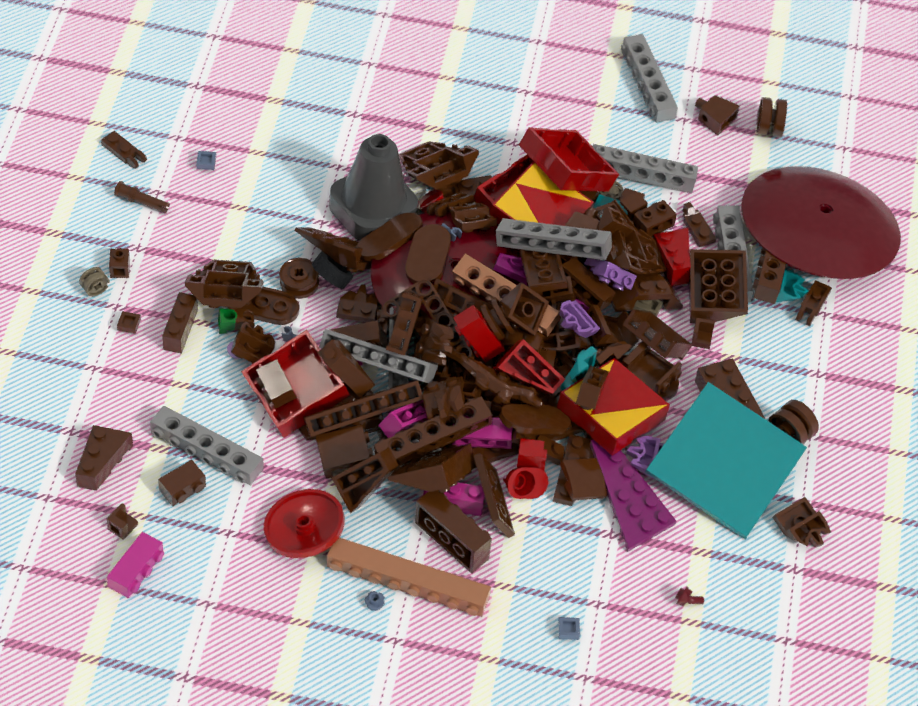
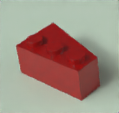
[653,228,691,287]
[453,305,505,362]
[492,339,566,395]

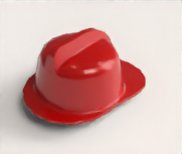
[417,189,444,213]
[503,467,548,499]

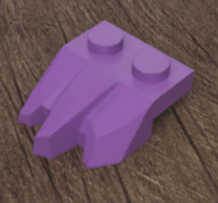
[560,300,600,338]
[627,436,664,480]

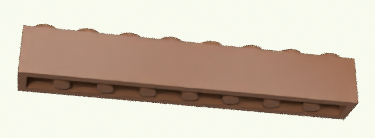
[327,537,491,617]

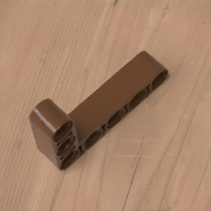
[383,279,475,358]

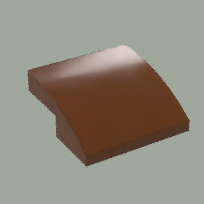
[560,458,608,501]

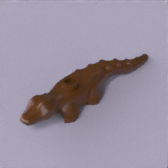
[446,349,543,408]

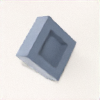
[196,151,216,170]
[558,617,580,640]

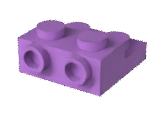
[585,258,637,291]

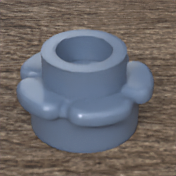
[365,591,385,611]

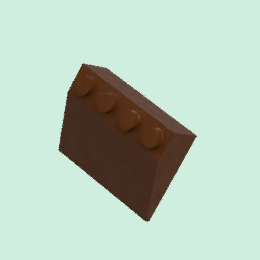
[689,249,748,323]
[388,443,477,493]

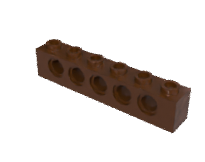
[752,247,786,304]
[303,380,423,437]
[374,396,492,468]

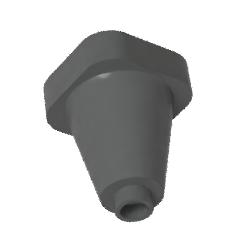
[329,134,418,241]

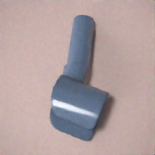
[441,223,462,241]
[281,326,297,342]

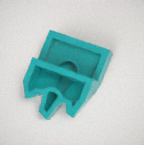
[776,269,809,303]
[560,346,597,391]

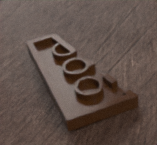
[553,434,594,506]

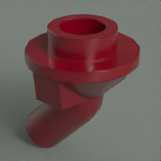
[675,586,705,607]

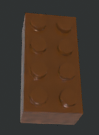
[695,358,765,419]
[415,490,492,573]

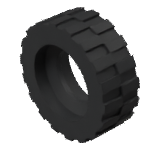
[312,251,353,289]

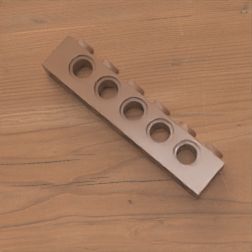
[452,254,561,337]

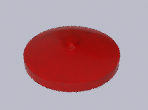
[264,489,345,558]

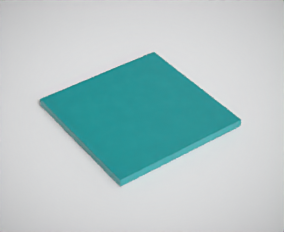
[645,382,807,539]

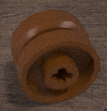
[756,97,787,138]
[768,400,819,445]

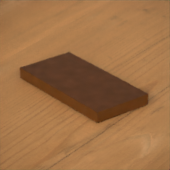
[519,249,567,292]
[474,453,515,538]

